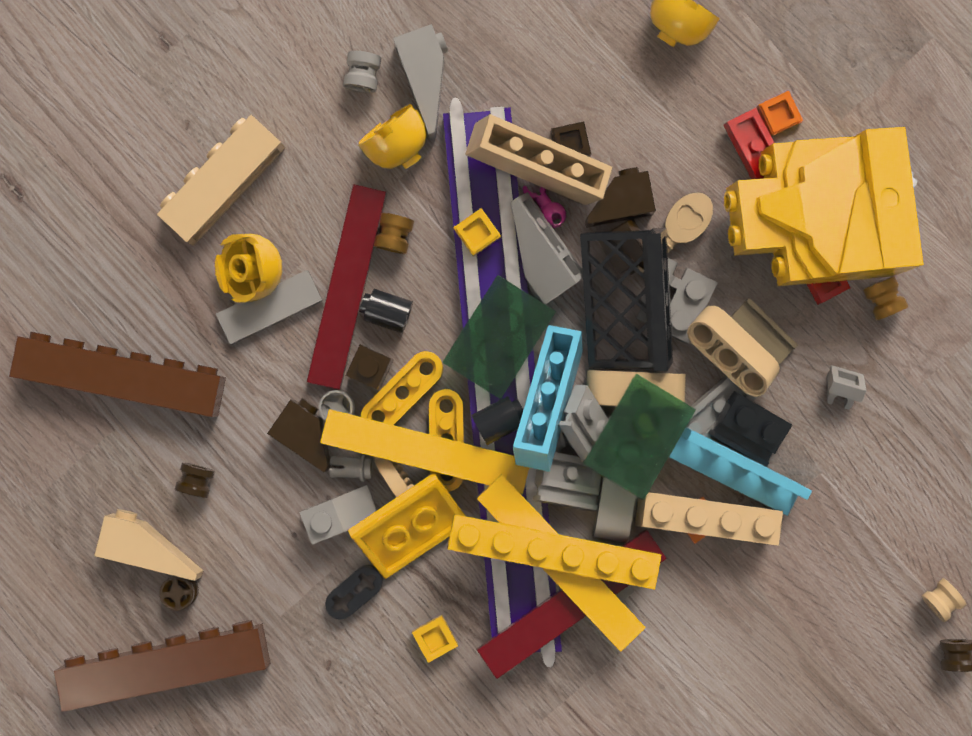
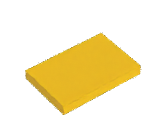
[348,472,466,579]

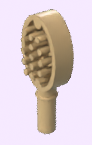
[664,192,713,253]
[371,456,414,497]

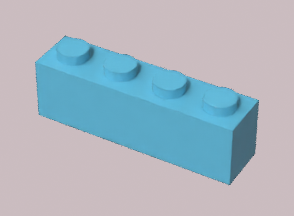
[513,325,583,472]

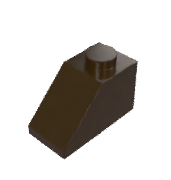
[585,167,656,228]
[267,398,331,472]

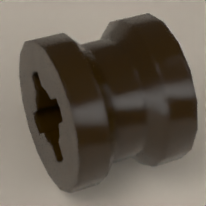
[175,463,215,498]
[159,576,199,611]
[940,639,972,672]

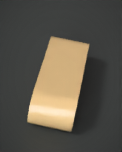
[687,306,780,397]
[587,370,686,409]

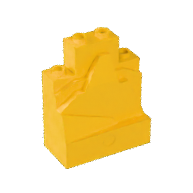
[724,127,924,286]

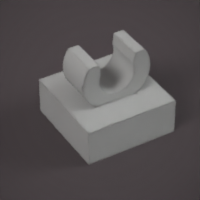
[827,365,866,410]

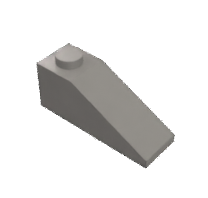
[393,24,448,140]
[511,192,583,305]

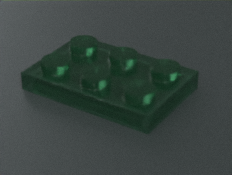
[442,275,556,399]
[582,373,696,500]

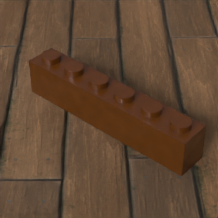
[9,332,226,417]
[54,620,271,712]

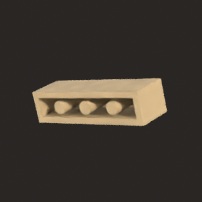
[465,114,612,205]
[157,115,285,246]
[635,492,783,546]

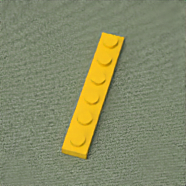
[447,514,662,590]

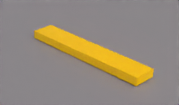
[320,409,529,494]
[476,474,646,652]

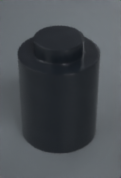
[359,289,413,334]
[471,396,523,446]

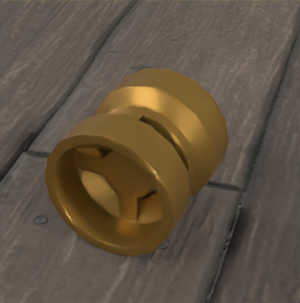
[374,213,414,254]
[863,276,909,321]

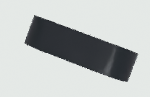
[325,565,383,620]

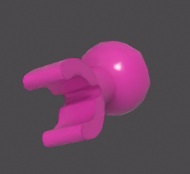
[522,186,566,228]

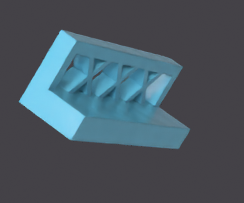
[666,425,812,516]

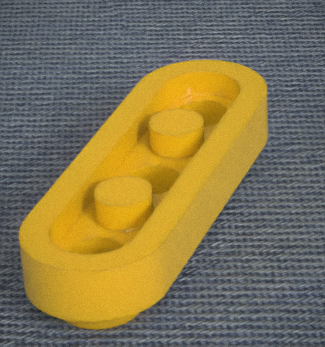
[361,351,443,425]
[429,389,464,492]

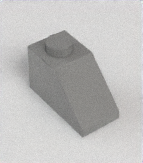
[299,485,377,544]

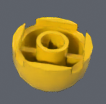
[650,0,720,47]
[358,104,427,169]
[215,234,283,302]

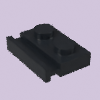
[708,391,792,467]

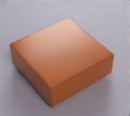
[756,91,803,137]

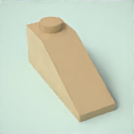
[95,509,203,581]

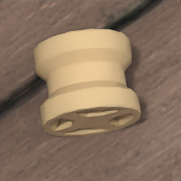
[922,578,967,622]

